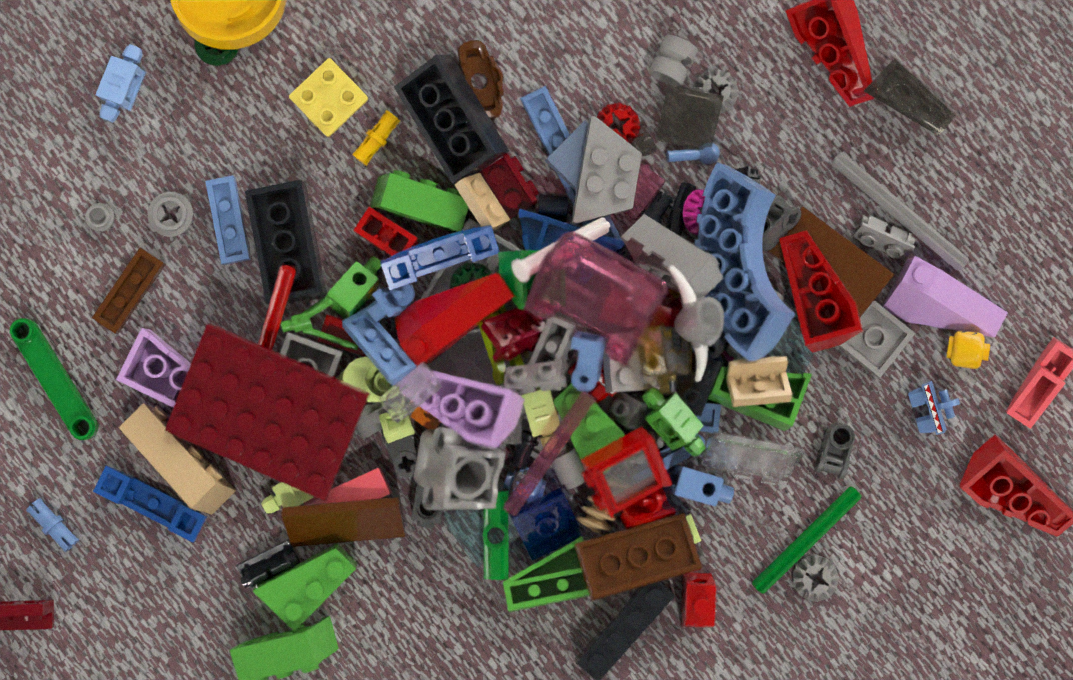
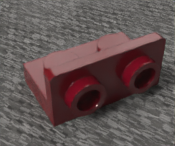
[479,153,539,220]
[481,308,545,363]
[0,600,54,630]

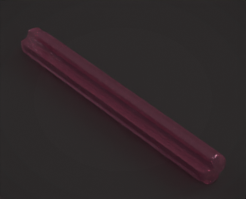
[503,391,595,516]

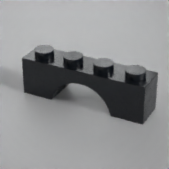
[575,581,675,680]

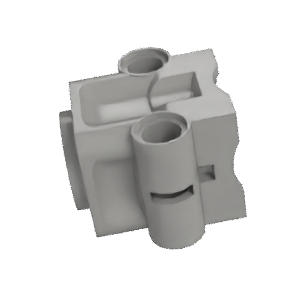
[414,427,505,510]

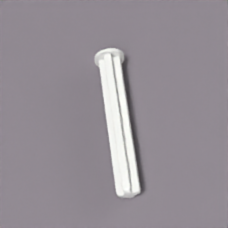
[512,217,610,282]

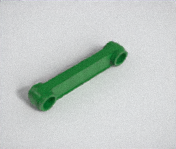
[10,318,98,440]

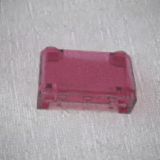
[524,232,668,366]

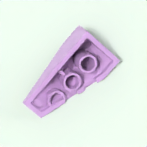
[882,256,1008,338]
[400,367,525,449]

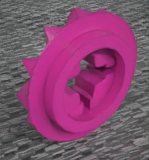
[683,189,706,235]

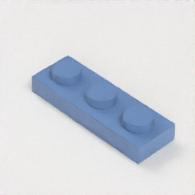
[205,175,251,265]
[342,308,416,386]

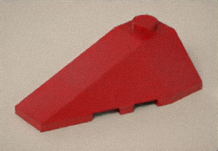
[785,0,876,107]
[779,230,863,353]
[394,273,515,368]
[959,435,1073,537]

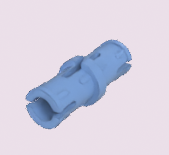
[26,498,79,552]

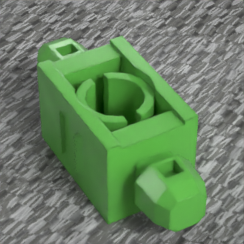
[643,387,705,457]

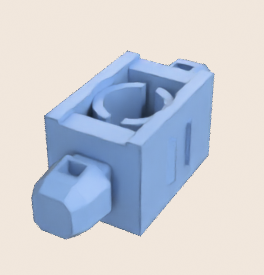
[96,44,146,123]

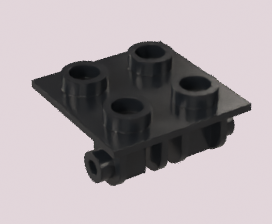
[658,345,722,417]

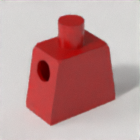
[681,572,716,628]

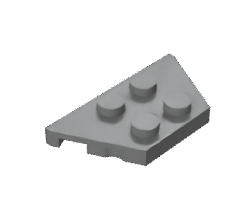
[571,116,642,225]

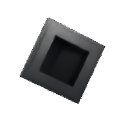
[539,194,568,222]

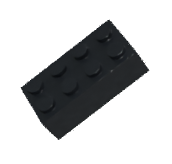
[394,54,509,184]
[245,180,327,305]

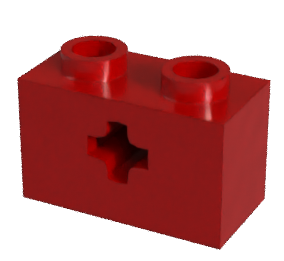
[353,207,420,256]

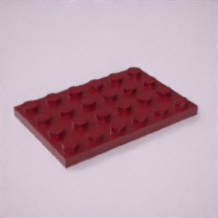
[164,323,371,501]

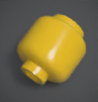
[946,330,990,369]

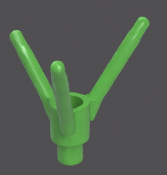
[281,295,358,350]

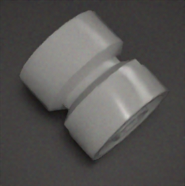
[648,35,698,88]

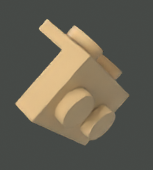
[455,173,510,233]
[726,356,792,407]

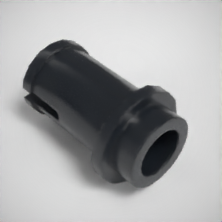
[509,430,539,469]

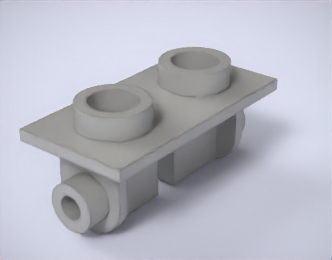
[853,215,915,261]
[504,360,567,395]

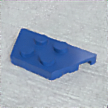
[519,208,624,287]

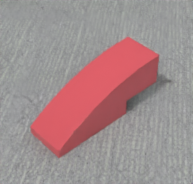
[1006,337,1073,429]
[304,467,392,505]

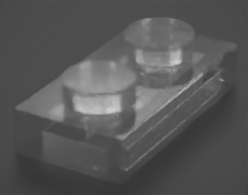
[378,362,443,423]

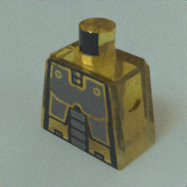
[635,326,692,394]

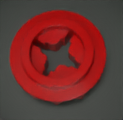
[597,102,640,144]

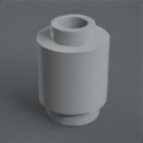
[549,444,585,490]

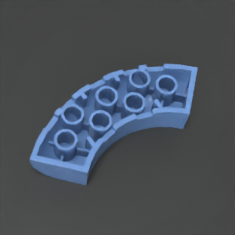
[695,162,795,361]

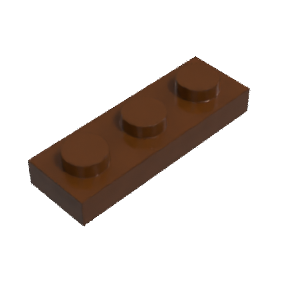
[92,247,166,334]

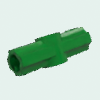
[483,491,509,580]

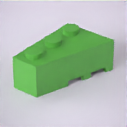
[370,170,468,233]
[708,367,812,431]
[553,382,626,474]
[503,536,589,612]
[253,543,357,631]
[230,616,339,680]

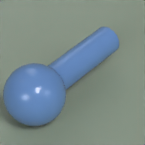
[666,142,720,165]

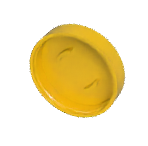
[170,0,286,50]

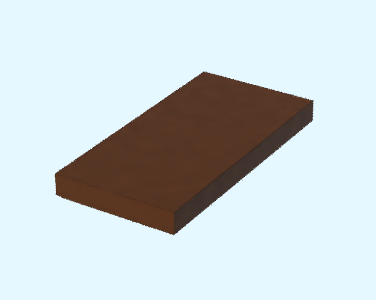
[767,206,894,317]
[281,497,405,547]
[574,513,702,601]

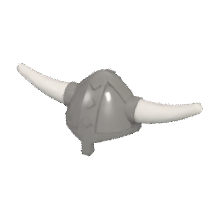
[669,266,724,382]

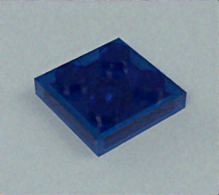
[509,487,584,561]

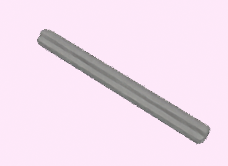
[832,152,969,270]

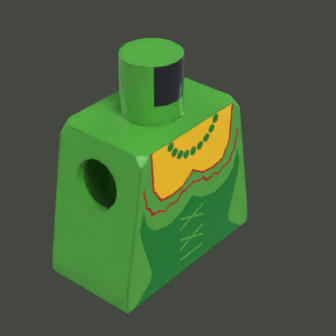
[327,256,383,319]

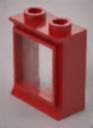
[580,427,672,518]

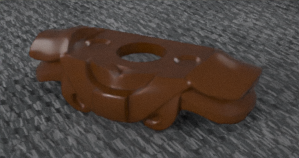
[458,40,504,121]

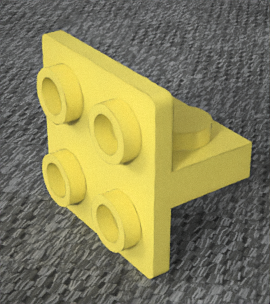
[289,58,368,137]

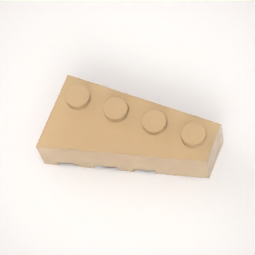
[119,403,236,515]

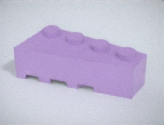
[116,328,191,408]

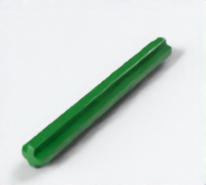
[752,487,862,594]

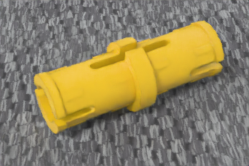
[352,110,401,166]

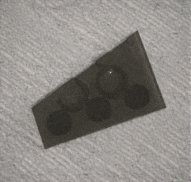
[864,58,956,135]

